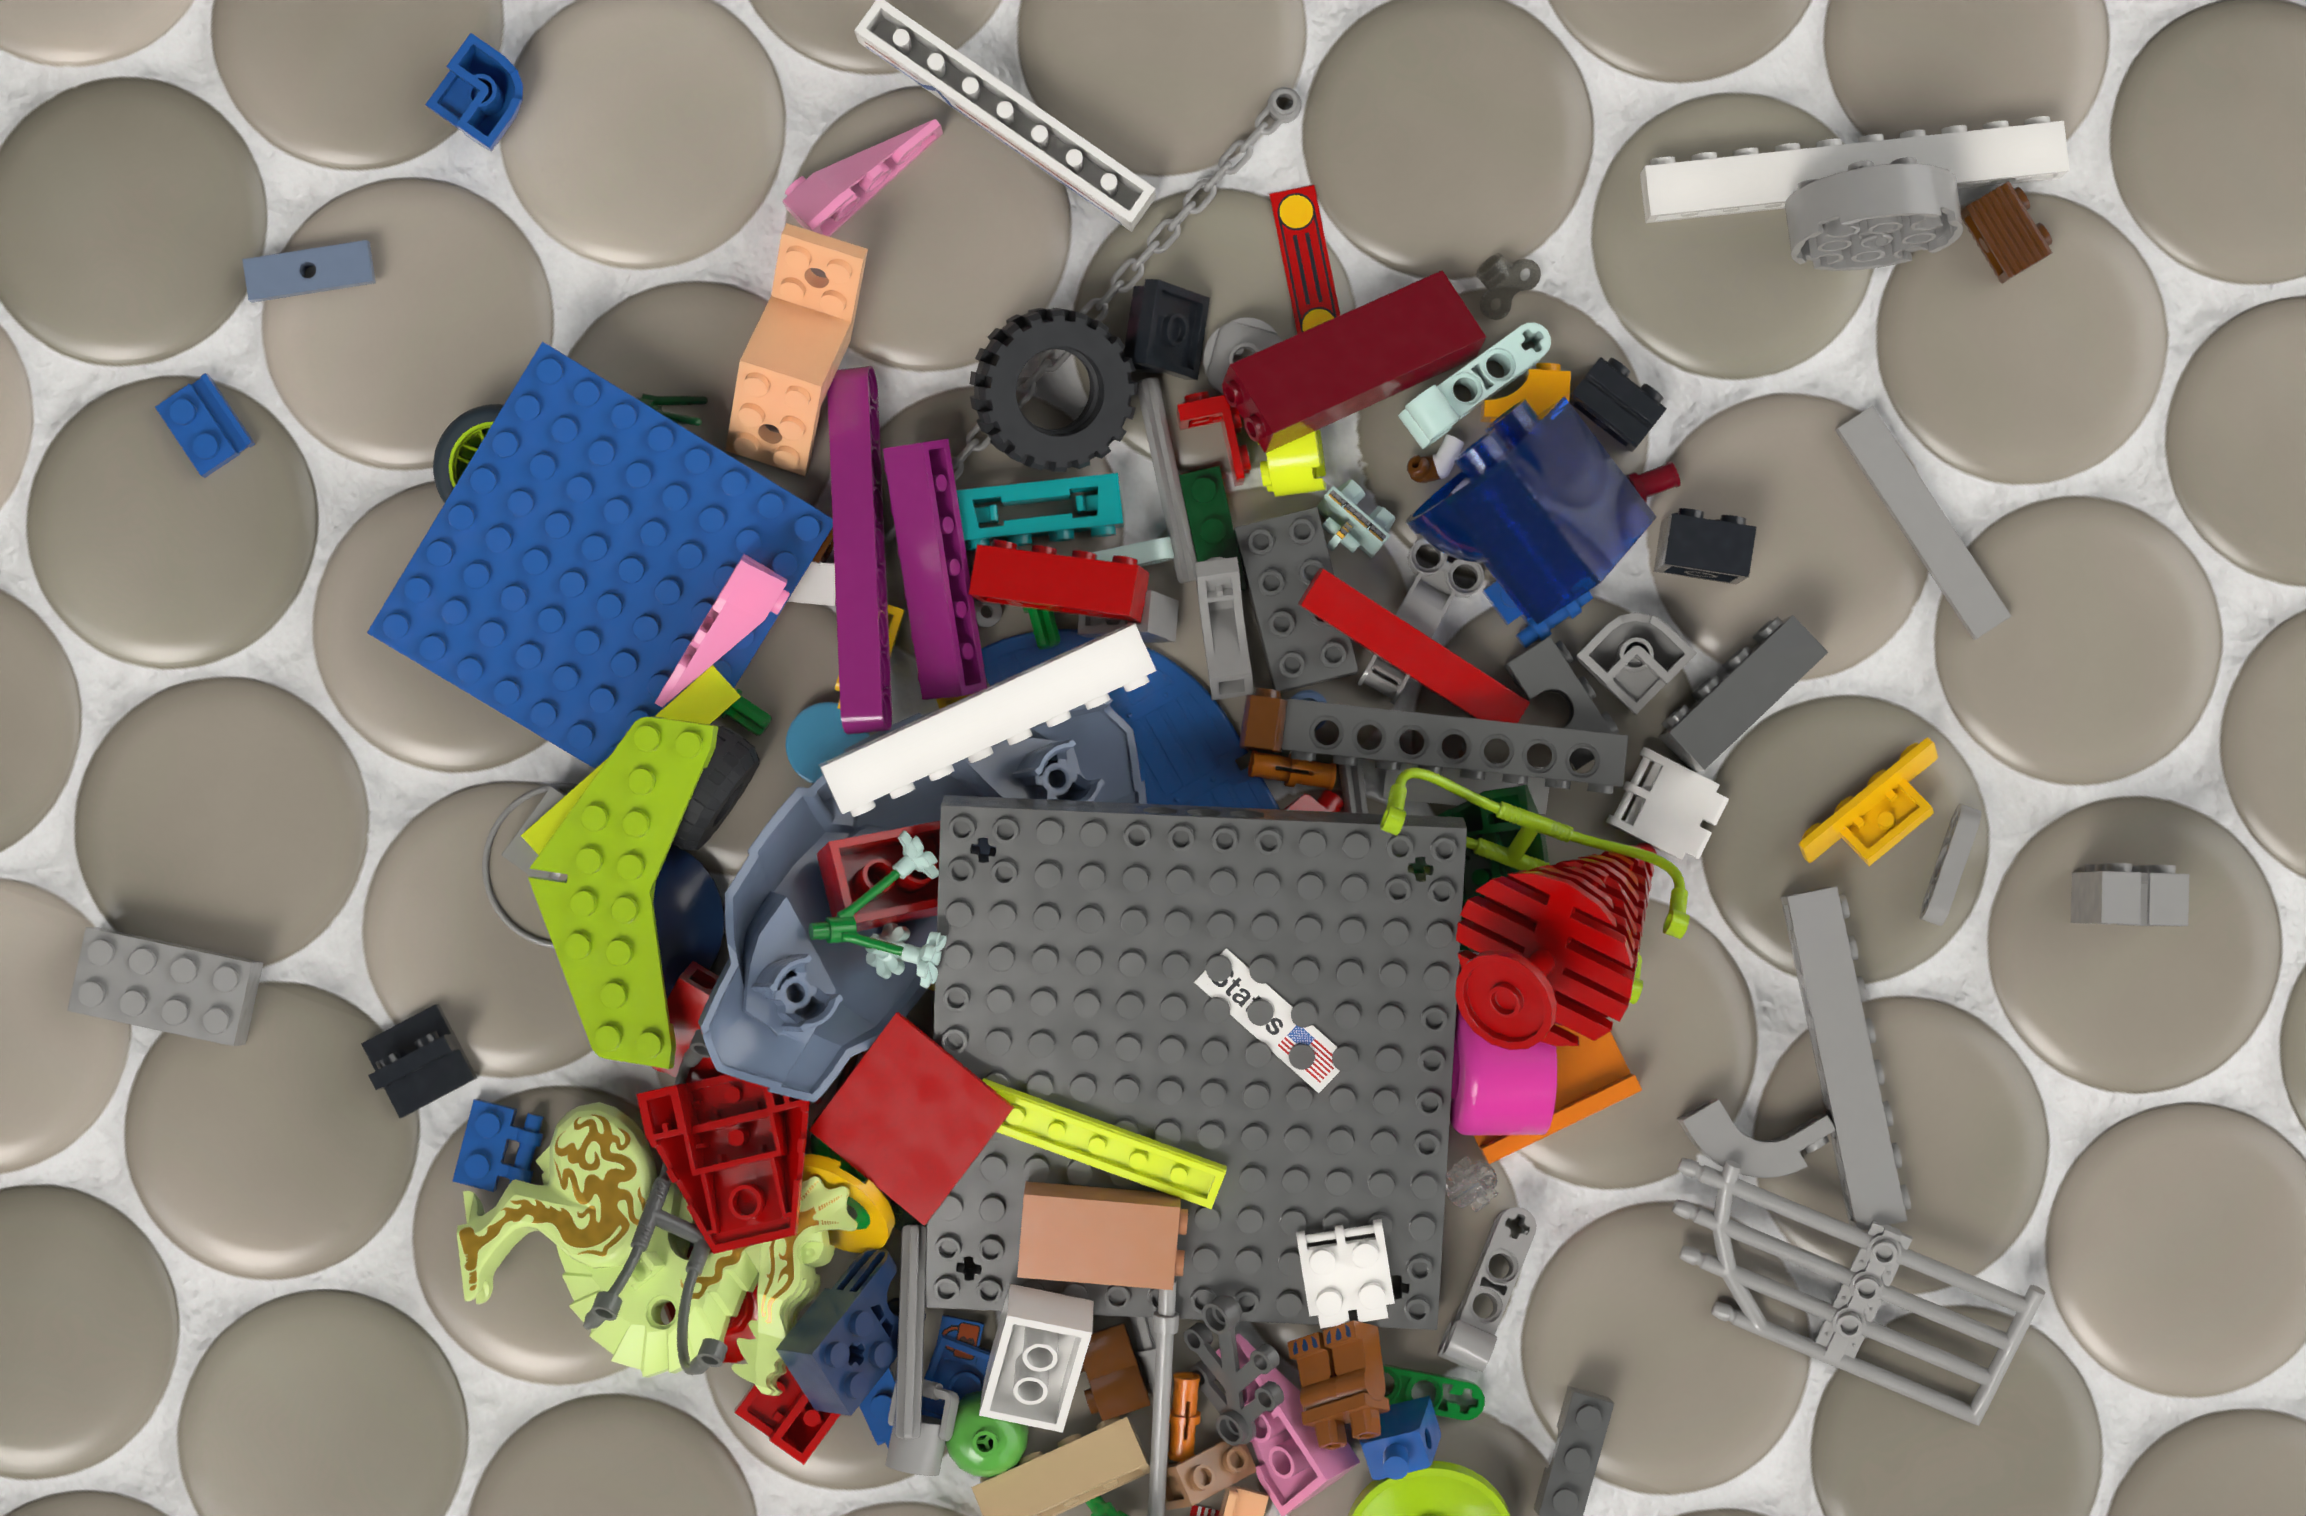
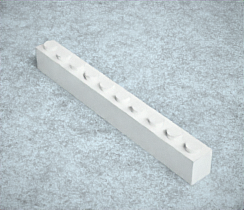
[1640,116,2070,223]

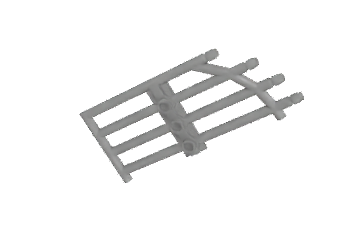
[1672,1158,2046,1426]

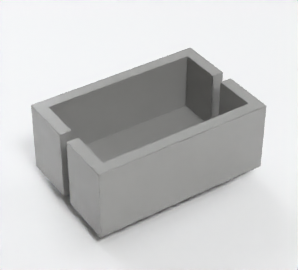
[2071,863,2189,926]

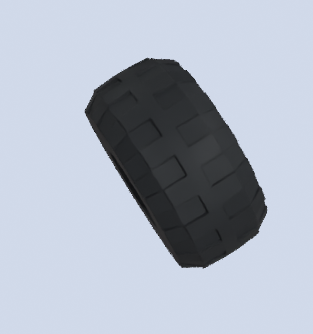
[672,726,760,850]

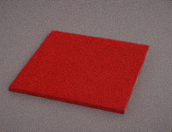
[809,1012,1015,1226]

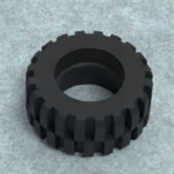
[969,307,1138,472]

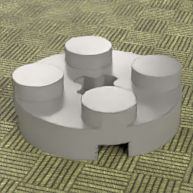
[1203,317,1282,395]

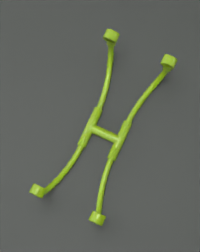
[1380,767,1690,1004]

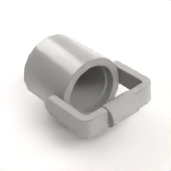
[885,1379,959,1476]

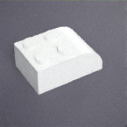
[979,1284,1094,1433]

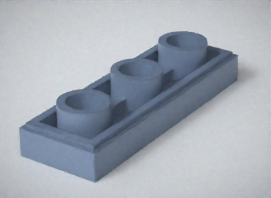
[242,240,376,303]

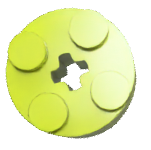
[1257,430,1326,497]

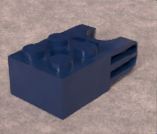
[776,1249,926,1416]

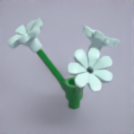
[809,831,947,989]

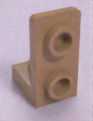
[1165,1440,1256,1510]

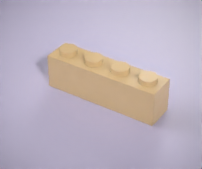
[971,1416,1150,1516]

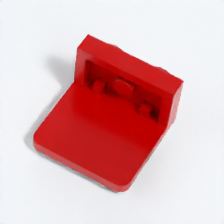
[1176,391,1251,486]

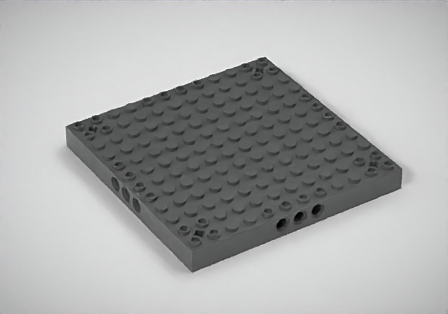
[925,795,1467,1330]

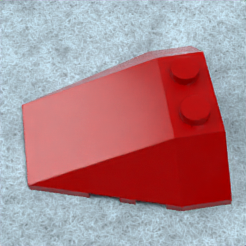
[636,1074,810,1254]

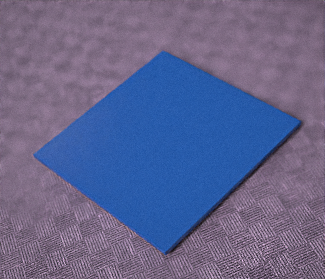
[367,341,833,769]

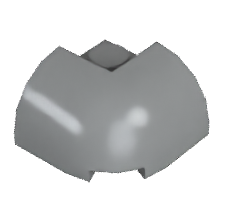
[1576,612,1697,715]

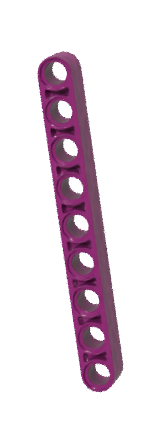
[827,366,892,735]

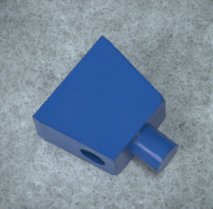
[1359,1395,1441,1480]

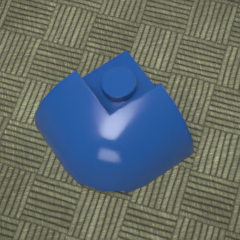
[425,33,523,152]

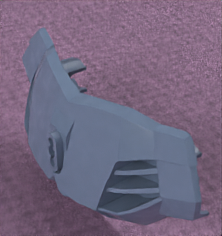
[698,698,1147,1102]

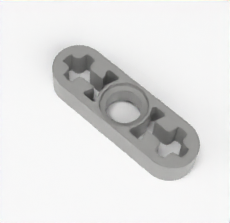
[1919,804,1981,926]

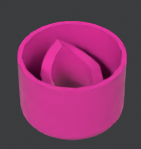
[1450,1004,1557,1135]

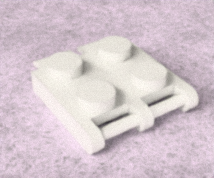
[1606,747,1729,860]
[1296,1219,1395,1328]

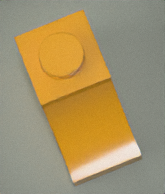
[1480,363,1571,427]

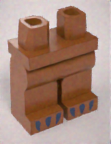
[1287,1320,1390,1450]

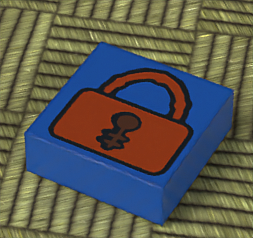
[936,1314,984,1366]

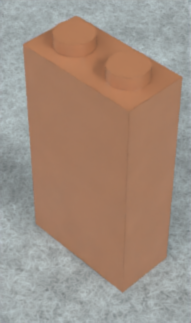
[1017,1181,1188,1290]

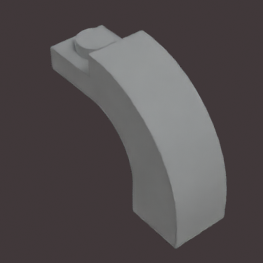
[1195,557,1254,700]
[1677,1097,1836,1178]

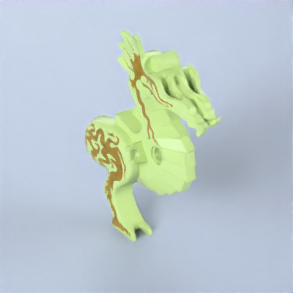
[457,1102,858,1396]

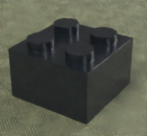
[1653,508,1757,585]

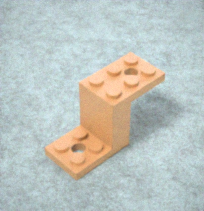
[725,223,868,476]

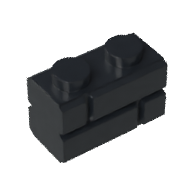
[1569,357,1667,452]

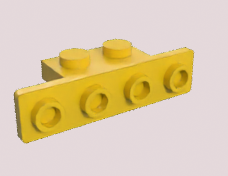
[1798,737,1938,866]

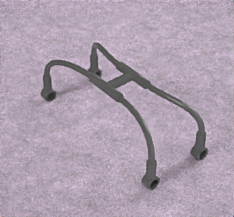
[583,1029,814,1375]

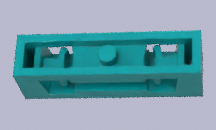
[956,473,1124,551]

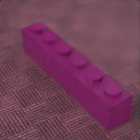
[883,438,987,700]

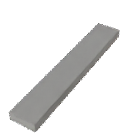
[1835,405,2011,640]

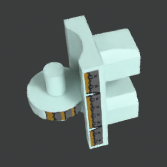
[1317,479,1395,559]

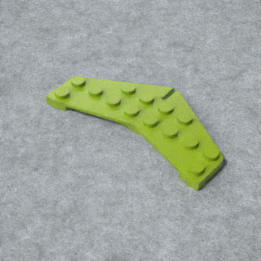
[528,717,718,1069]

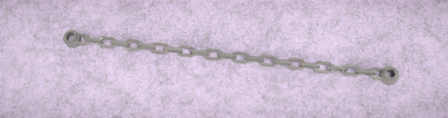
[884,87,1301,558]

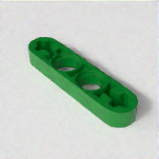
[1383,1364,1485,1420]

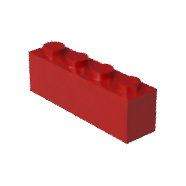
[968,540,1150,623]

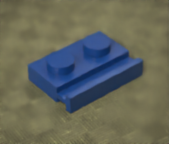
[155,373,255,478]

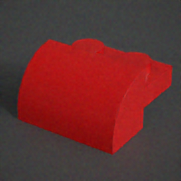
[734,1366,841,1465]

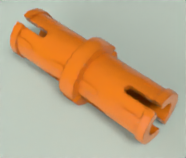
[1248,750,1337,790]
[1168,1371,1201,1462]

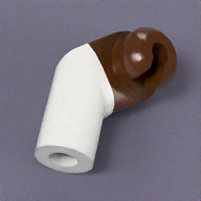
[1407,434,1465,483]

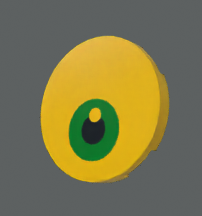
[802,1154,895,1253]

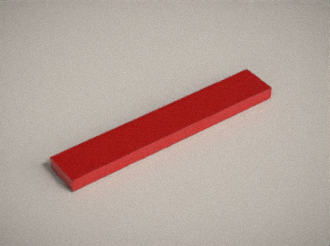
[1298,568,1530,723]

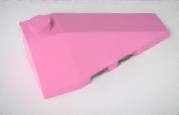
[782,119,943,237]
[655,554,790,707]
[1216,1333,1360,1516]

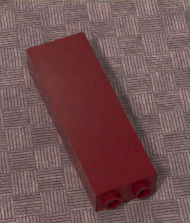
[1222,270,1486,453]

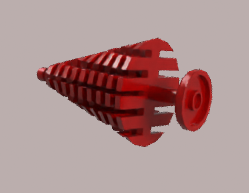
[1455,842,1656,1050]

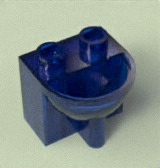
[1406,396,1657,625]

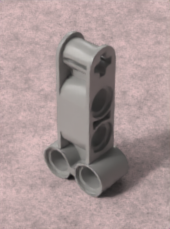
[1357,537,1484,705]
[1437,1207,1537,1372]

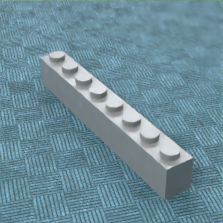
[1781,886,1911,1230]

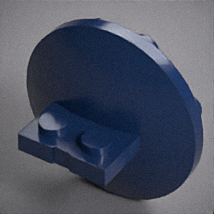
[566,844,725,999]

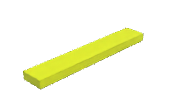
[521,665,741,855]
[982,1078,1227,1209]

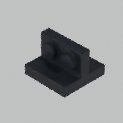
[1124,279,1210,380]
[361,1004,478,1118]

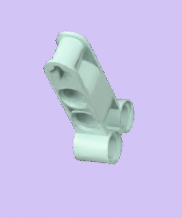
[1398,322,1551,449]

